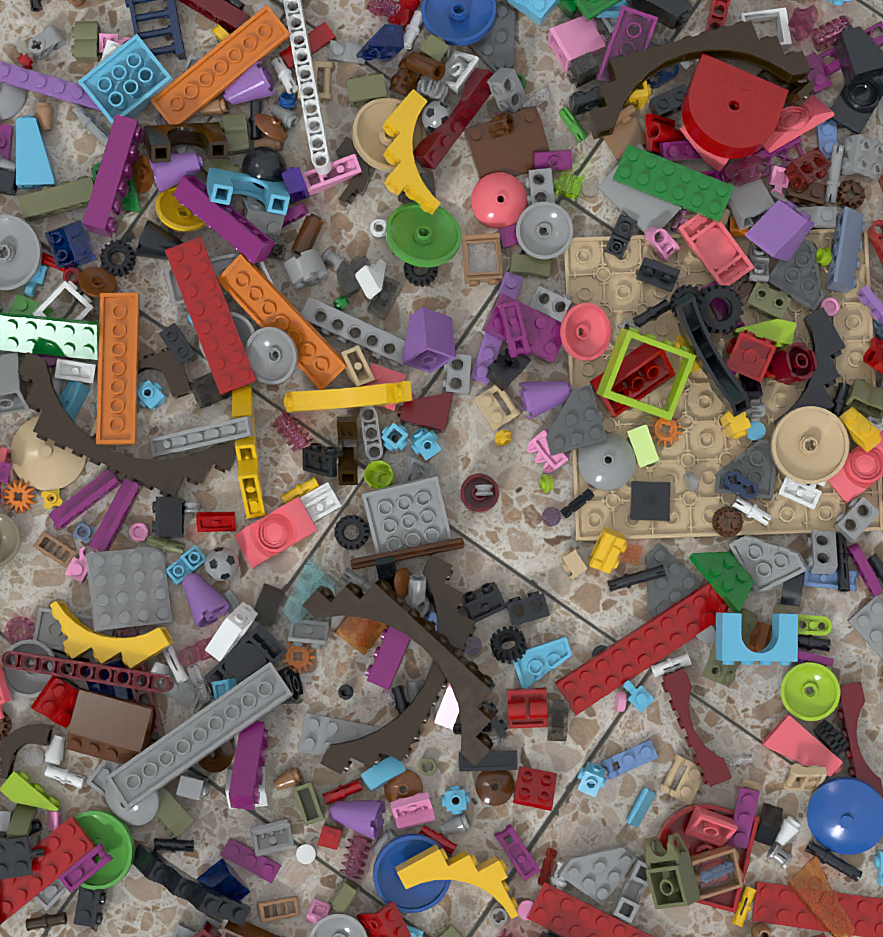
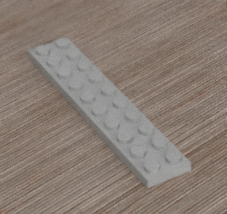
[106,662,293,811]

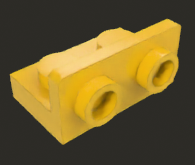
[622,80,651,110]

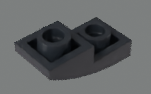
[605,214,638,259]
[780,572,804,607]

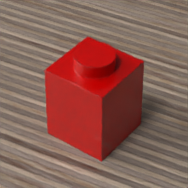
[318,824,343,850]

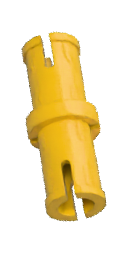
[281,476,320,504]
[731,885,757,927]

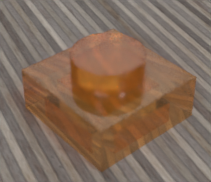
[619,543,643,566]

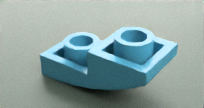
[165,545,206,586]
[361,756,406,792]

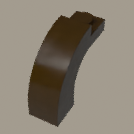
[756,69,816,107]
[336,136,370,208]
[337,416,358,485]
[0,724,54,779]

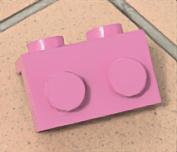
[390,792,435,830]

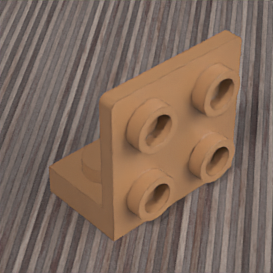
[603,105,646,161]

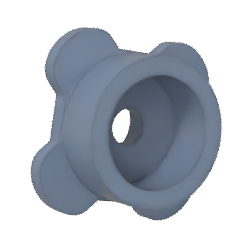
[73,521,95,543]

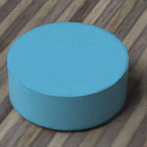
[746,422,766,441]

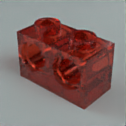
[784,147,832,189]

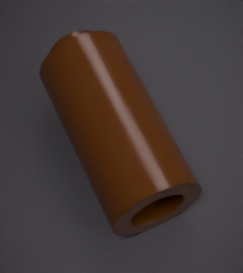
[406,51,446,81]
[291,214,323,256]

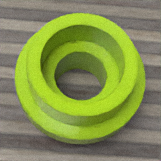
[816,247,833,266]
[538,474,554,493]

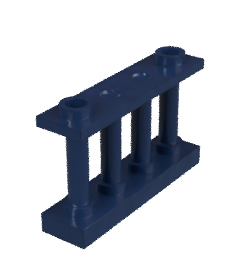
[125,0,187,60]

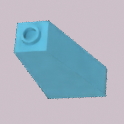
[16,115,58,189]

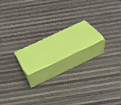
[627,424,659,468]

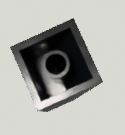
[631,0,693,30]
[833,26,883,86]

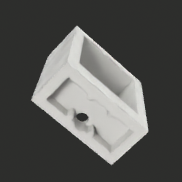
[736,7,792,51]
[32,280,93,320]
[205,602,258,661]

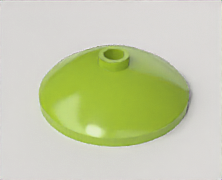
[780,662,840,721]

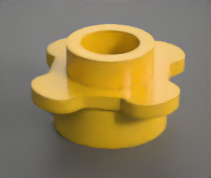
[494,429,513,447]
[41,489,63,509]

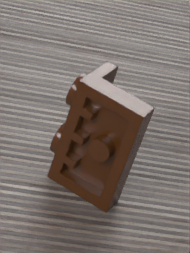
[389,56,423,97]
[785,176,827,207]

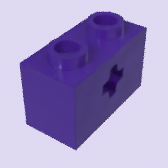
[281,167,310,204]

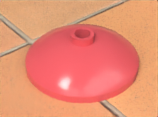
[471,172,528,229]
[560,303,611,361]

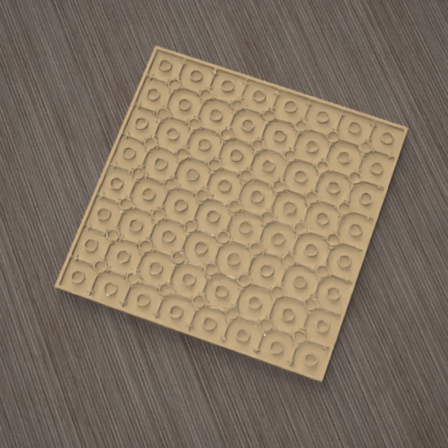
[564,228,883,541]

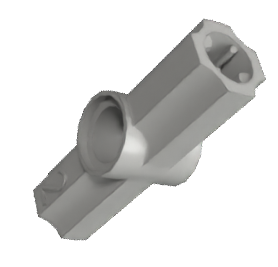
[405,575,429,618]

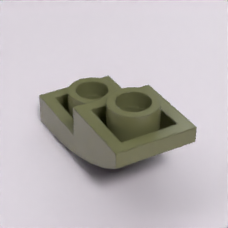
[509,254,551,279]
[7,803,37,837]

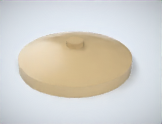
[352,98,427,172]
[770,406,849,484]
[10,416,88,491]

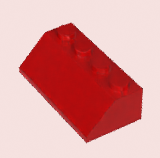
[589,343,676,418]

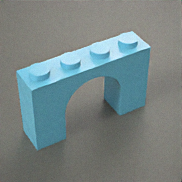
[205,167,290,215]
[716,613,798,665]

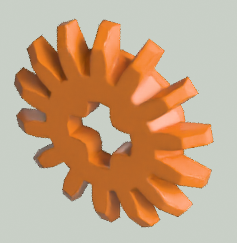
[648,414,683,447]
[2,479,36,514]
[281,642,315,674]

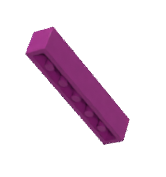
[173,175,275,263]

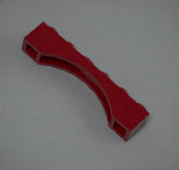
[413,68,493,170]
[661,668,732,787]
[837,681,883,798]

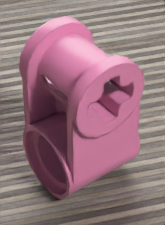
[644,226,680,262]

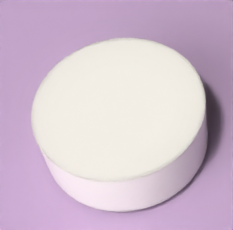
[296,844,316,864]

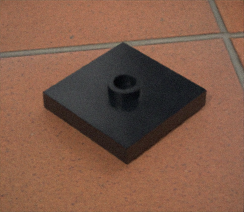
[630,481,670,521]

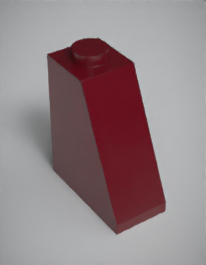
[397,392,453,433]

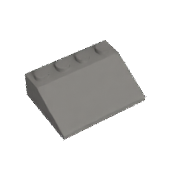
[597,143,683,236]

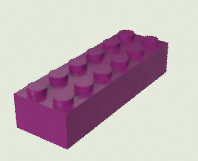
[83,114,144,238]

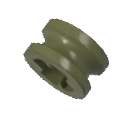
[419,758,437,776]

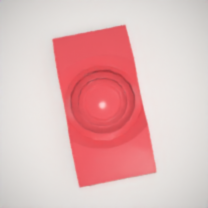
[763,95,834,153]
[678,214,754,286]
[827,430,883,504]
[234,497,318,569]

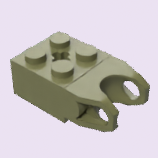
[645,833,701,910]

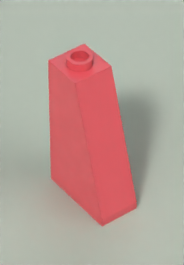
[761,714,843,777]

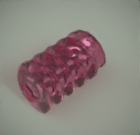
[811,15,852,52]
[273,411,314,452]
[339,835,372,879]

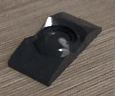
[829,76,883,135]
[204,623,287,686]

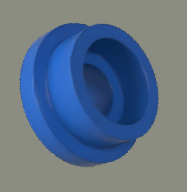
[278,92,297,109]

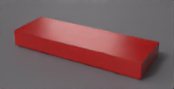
[279,22,336,70]

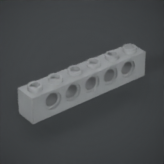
[301,297,405,368]

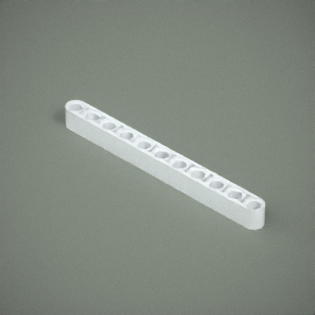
[283,0,332,175]

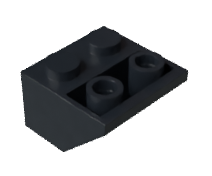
[152,497,185,538]

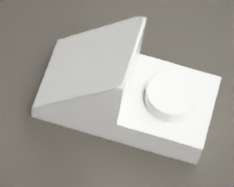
[355,259,386,299]

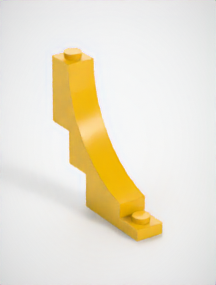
[284,381,412,412]
[232,385,266,519]

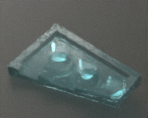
[282,557,336,626]

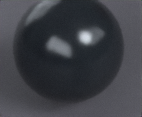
[241,146,287,189]

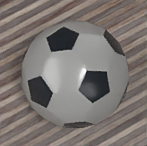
[421,100,453,133]
[204,547,239,581]

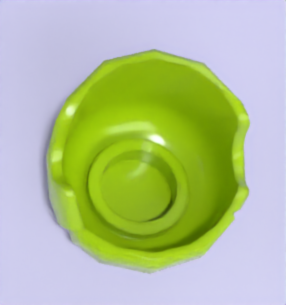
[364,460,395,490]

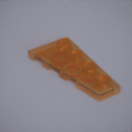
[787,856,855,937]

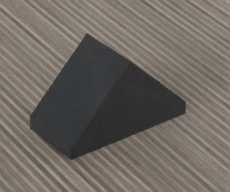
[738,373,763,399]
[754,803,783,846]

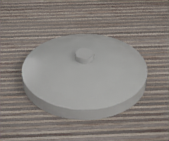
[0,214,42,291]

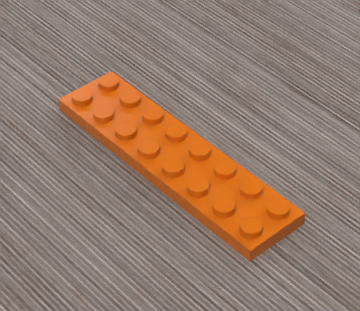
[150,5,291,124]
[217,253,347,390]
[96,293,140,445]

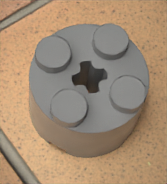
[284,249,329,291]

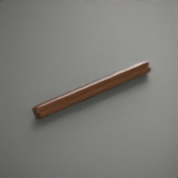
[350,537,465,570]

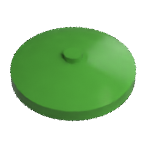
[385,202,461,267]
[75,810,135,890]

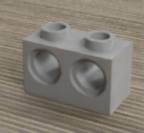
[487,67,528,113]
[525,168,555,206]
[530,285,577,322]
[442,354,472,396]
[833,497,880,542]
[806,530,838,575]
[176,773,211,800]

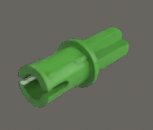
[559,107,589,143]

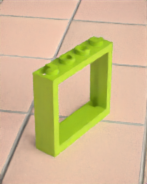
[597,327,696,421]

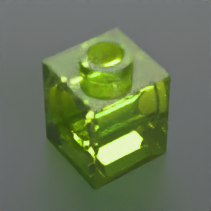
[553,172,583,200]

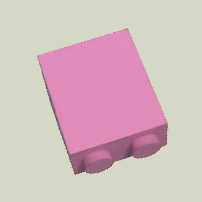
[548,16,607,73]

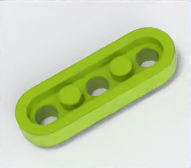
[798,614,832,636]

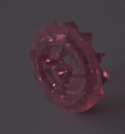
[4,616,35,645]

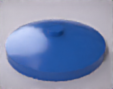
[421,0,497,46]
[807,777,883,855]
[373,833,451,913]

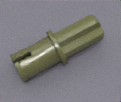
[146,535,186,556]

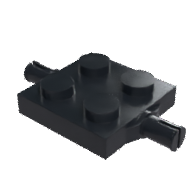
[0,834,45,880]

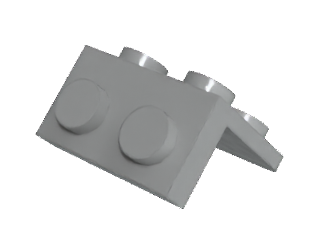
[840,134,883,180]
[241,195,285,236]

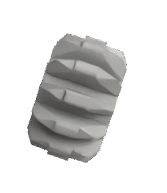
[416,76,449,102]

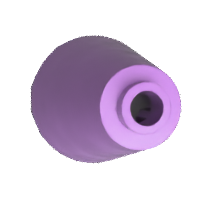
[223,60,278,105]
[149,152,204,192]
[519,381,572,420]
[182,572,230,628]
[329,800,386,839]

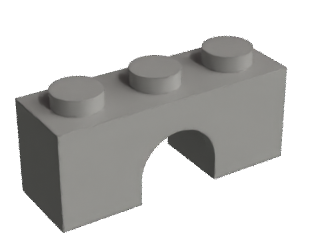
[612,858,649,923]

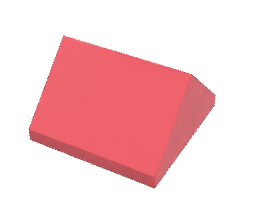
[685,805,738,847]

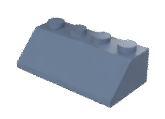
[825,207,865,293]

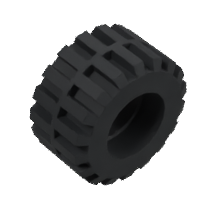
[695,285,744,333]

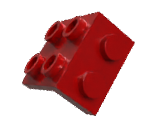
[357,901,411,937]

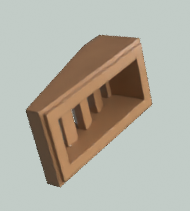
[33,531,76,568]
[257,896,300,923]

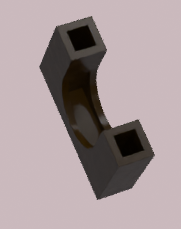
[143,122,228,163]
[137,347,193,413]

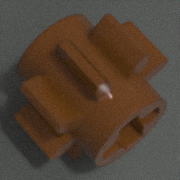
[490,111,514,136]

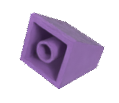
[745,200,815,262]
[401,307,456,373]

